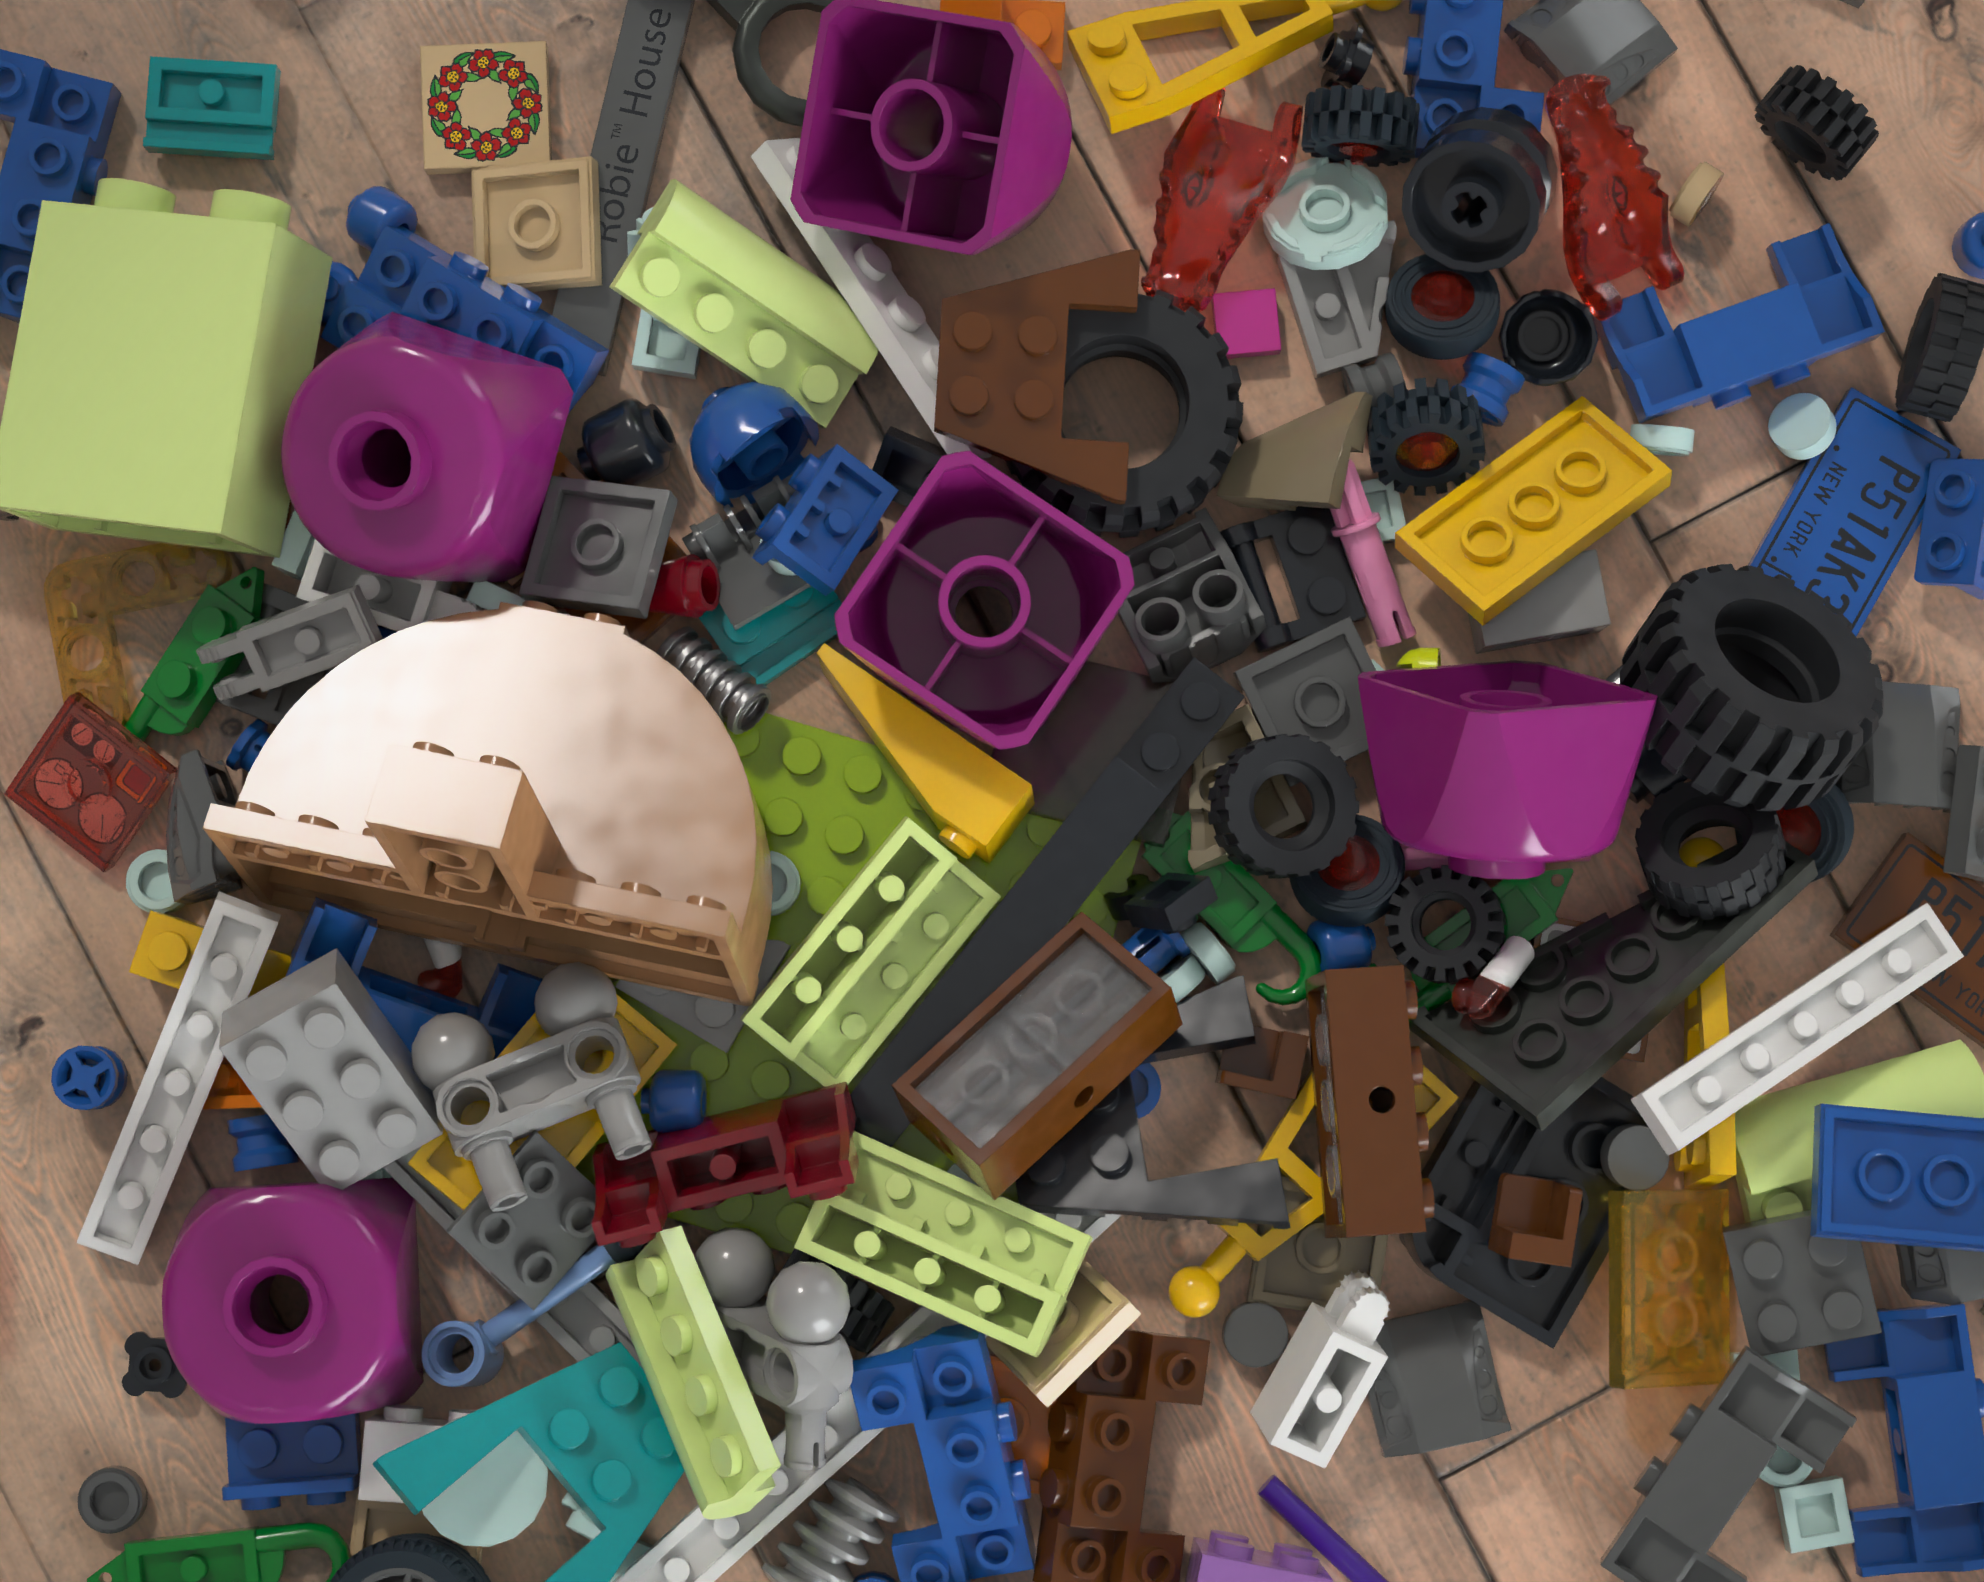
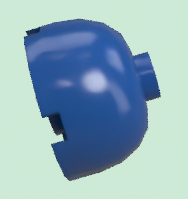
[689,382,819,508]

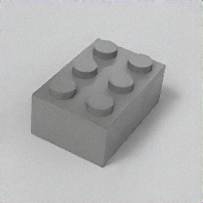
[219,948,443,1190]

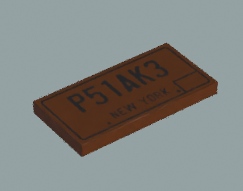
[1830,832,1984,1049]

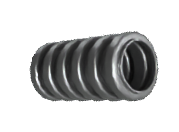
[657,626,771,734]

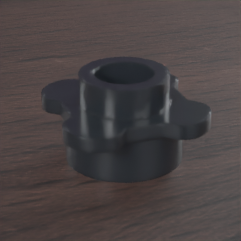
[1319,23,1374,89]
[122,1331,187,1398]

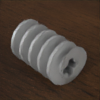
[761,1477,900,1582]

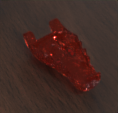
[1545,73,1684,321]
[1141,87,1303,312]

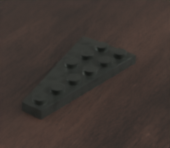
[1409,841,1818,1131]

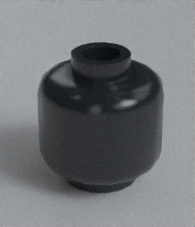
[577,398,676,486]

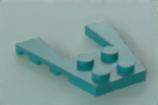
[372,1342,684,1582]

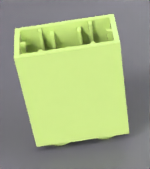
[0,178,333,558]

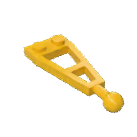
[1067,0,1403,134]
[1673,837,1737,1188]
[1168,1065,1459,1318]

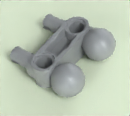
[411,962,652,1212]
[695,1227,853,1470]

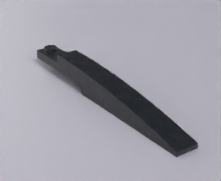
[850,657,1245,1147]

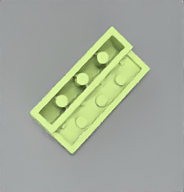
[609,179,879,428]
[740,816,1001,1087]
[1735,1039,1984,1223]
[794,1131,1093,1357]
[606,1226,781,1519]

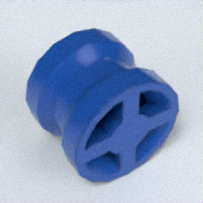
[1450,352,1525,427]
[51,1046,128,1110]
[227,1114,299,1172]

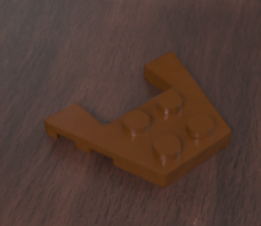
[934,249,1141,505]

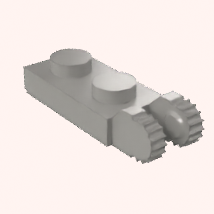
[196,585,383,701]

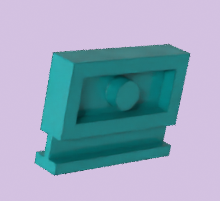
[143,56,281,160]
[699,586,842,686]

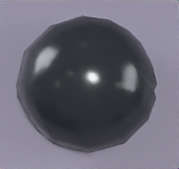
[1498,289,1598,386]

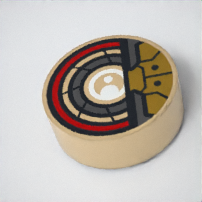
[1669,162,1724,227]

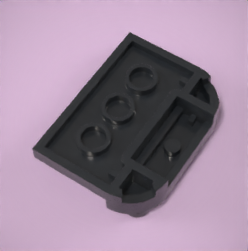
[1399,1077,1648,1349]

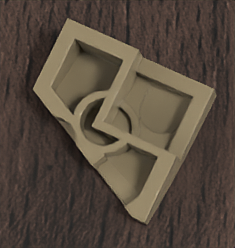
[1217,392,1373,511]
[1188,704,1308,873]

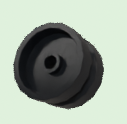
[1402,107,1558,273]

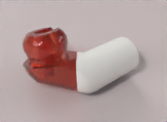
[1451,936,1535,1020]
[417,938,463,998]

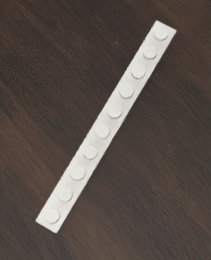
[612,1213,1121,1582]

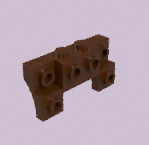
[1033,1329,1210,1582]

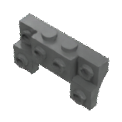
[1600,1345,1857,1582]

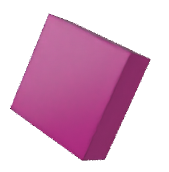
[1211,288,1281,359]

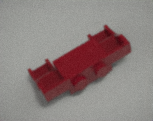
[591,1082,859,1248]

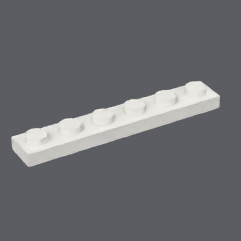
[751,138,992,459]
[76,891,281,1265]
[1631,903,1964,1156]

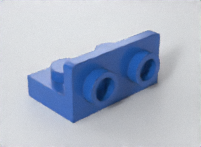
[752,444,898,596]
[1914,458,1984,600]
[222,1413,362,1510]

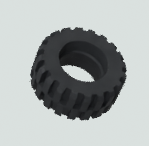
[1005,289,1243,538]
[1620,564,1884,811]

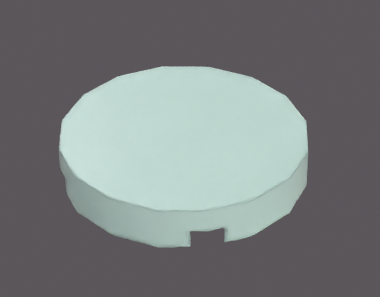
[1263,157,1388,270]
[422,1415,548,1547]

